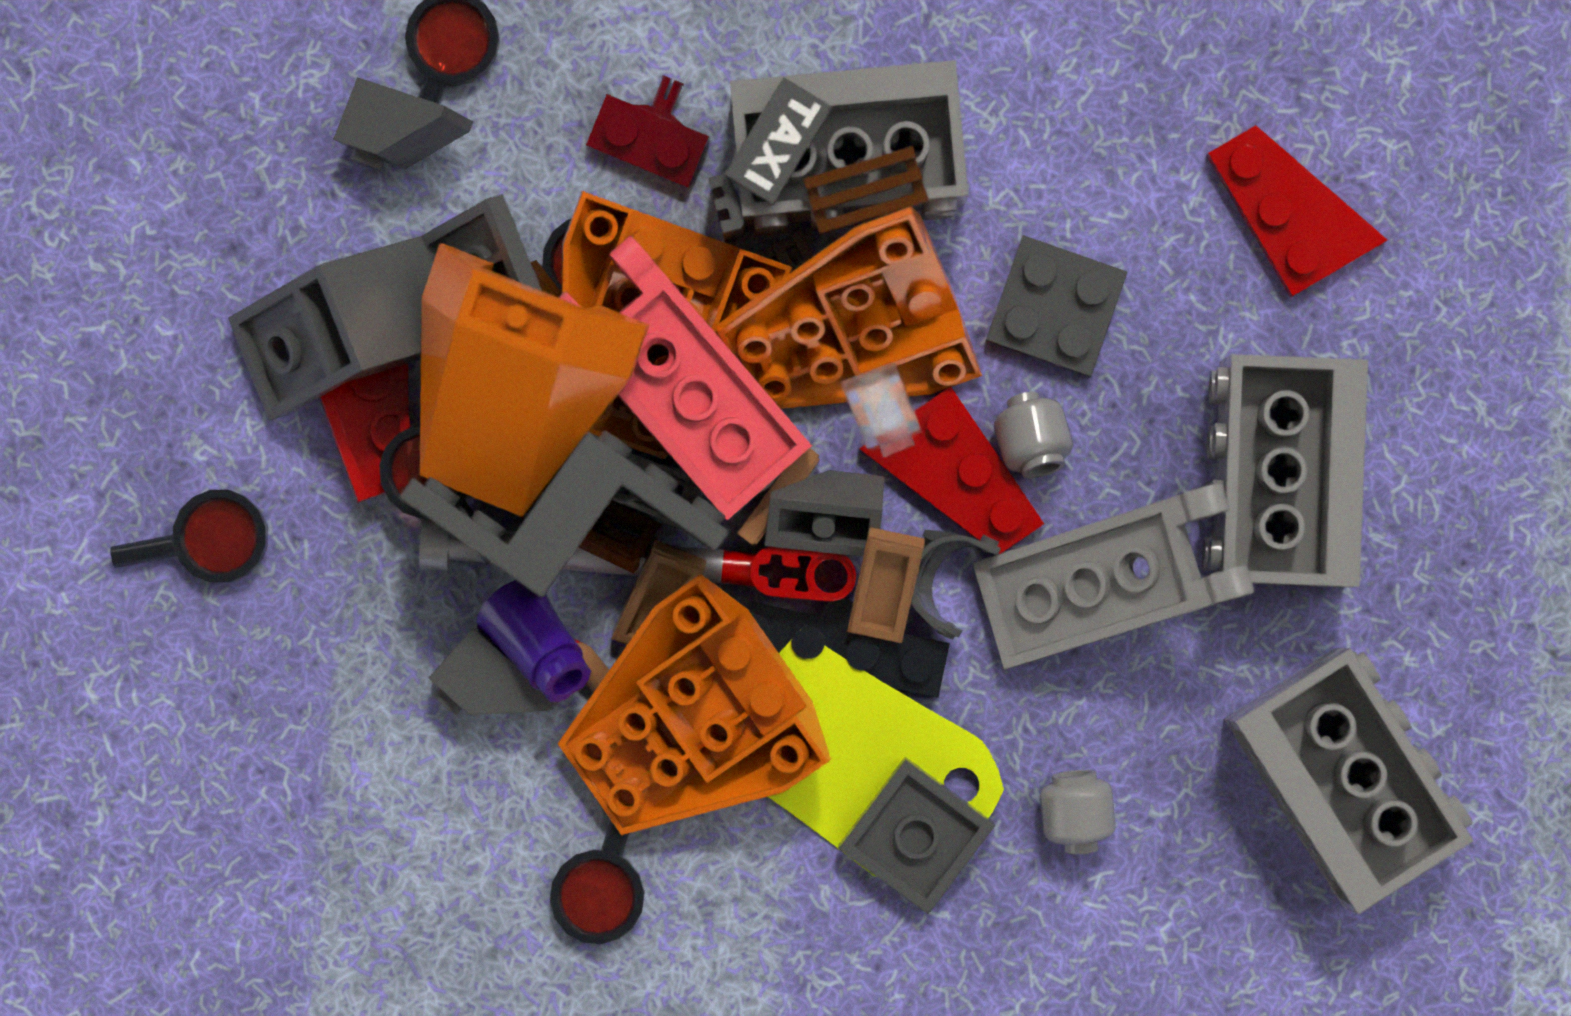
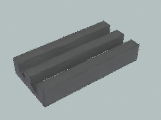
[708,174,745,243]

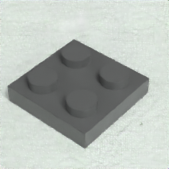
[985,235,1128,378]
[838,757,995,914]

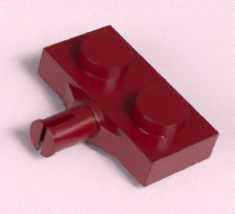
[586,75,710,188]

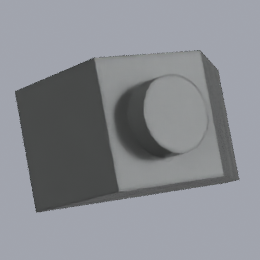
[333,77,473,171]
[765,470,884,557]
[428,628,559,716]

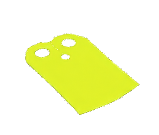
[768,639,1004,877]

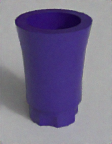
[476,580,591,702]

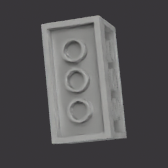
[730,60,968,236]
[1202,354,1368,588]
[1224,648,1473,915]

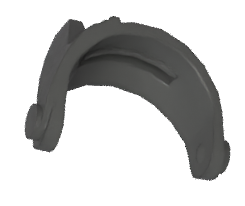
[911,529,1001,640]

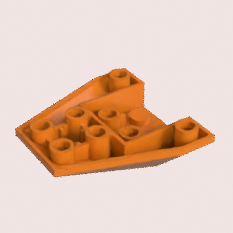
[561,191,792,459]
[717,207,982,409]
[420,244,649,517]
[557,574,831,835]

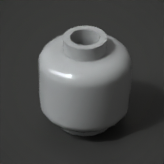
[994,392,1074,479]
[1040,770,1116,854]

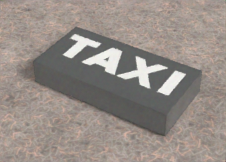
[724,77,832,205]

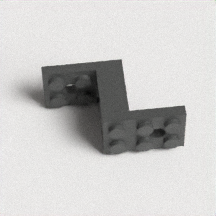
[228,194,542,421]
[400,430,729,597]

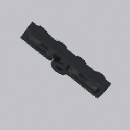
[732,597,950,698]

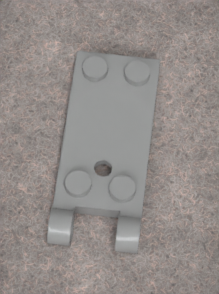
[973,483,1255,670]

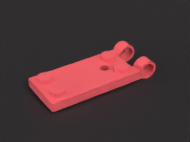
[559,236,812,520]

